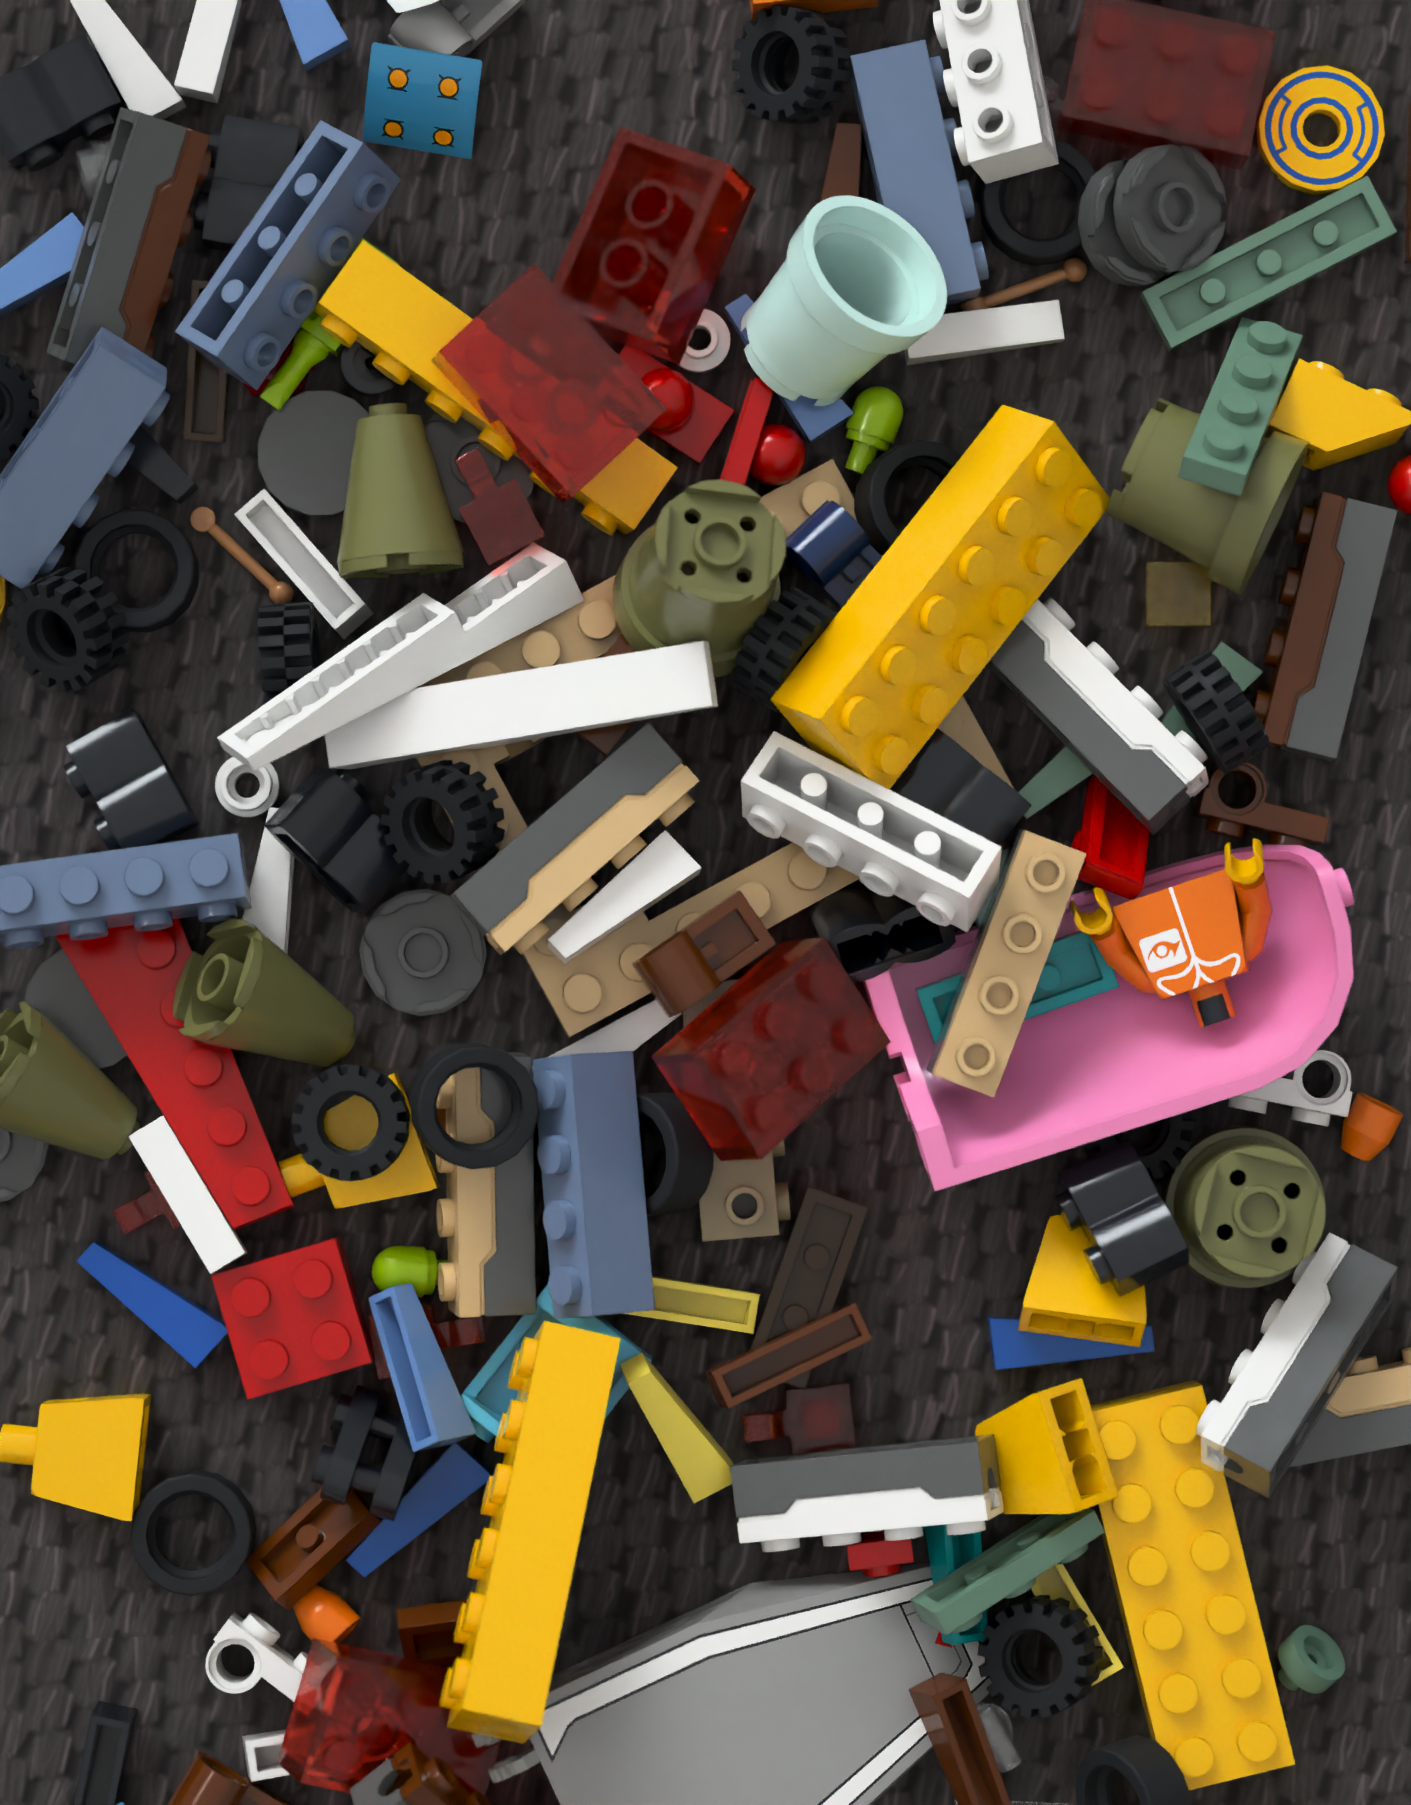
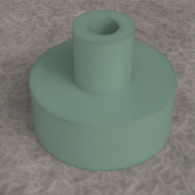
[1278,1625,1345,1694]

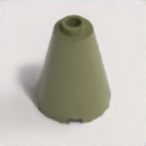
[337,403,465,579]
[173,918,356,1067]
[0,1001,140,1160]

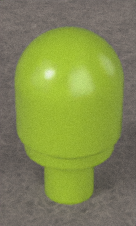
[845,386,903,474]
[372,1246,448,1298]

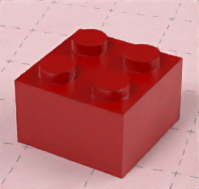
[211,1235,377,1400]

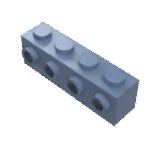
[848,39,989,306]
[175,120,401,390]
[0,327,170,589]
[0,833,252,949]
[532,1051,655,1319]

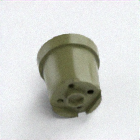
[1106,398,1310,596]
[613,480,786,678]
[1161,1125,1326,1289]

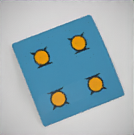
[363,42,482,159]

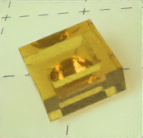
[1144,562,1211,628]

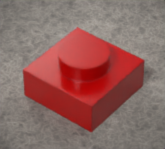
[846,1530,914,1577]

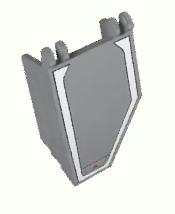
[471,1562,992,1805]

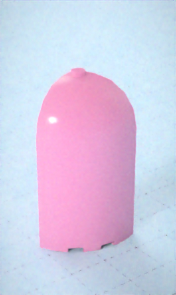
[863,844,1354,1191]

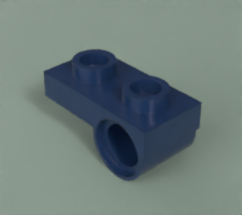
[785,500,882,611]

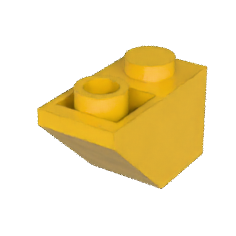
[1265,359,1411,471]

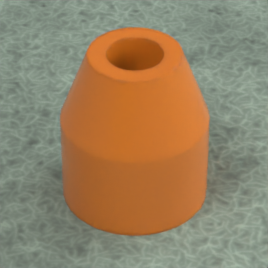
[1341,1092,1404,1162]
[293,1584,362,1655]

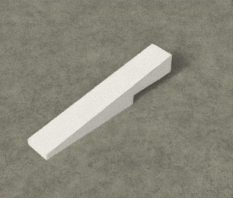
[217,542,585,771]
[325,641,718,770]

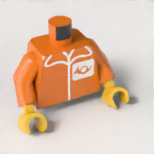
[1069,839,1272,1028]

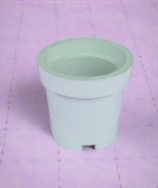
[741,195,947,406]

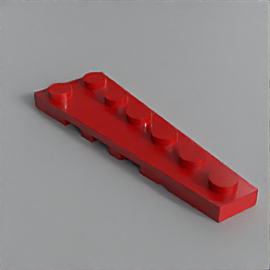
[55,919,294,1231]

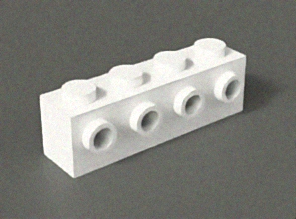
[933,0,1059,184]
[741,731,1001,932]

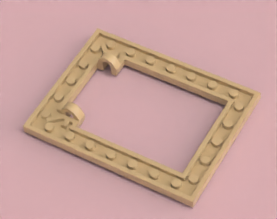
[415,459,1015,1038]

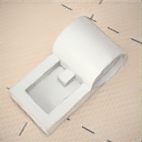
[1228,1050,1353,1127]
[205,1612,336,1718]

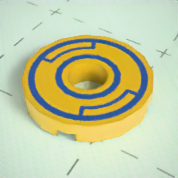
[1256,65,1385,195]

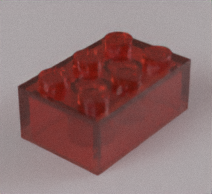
[1055,0,1276,170]
[544,127,756,365]
[431,264,667,504]
[652,937,891,1161]
[277,1638,501,1795]

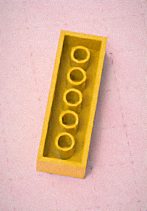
[770,405,1110,790]
[440,1321,621,1744]
[1091,1380,1295,1790]

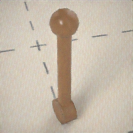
[960,257,1087,312]
[190,507,294,604]

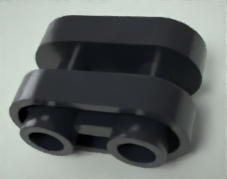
[311,1385,418,1522]

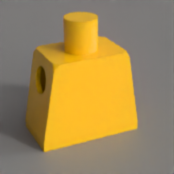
[279,1073,440,1209]
[1018,1215,1147,1347]
[975,1378,1119,1514]
[0,1394,151,1521]

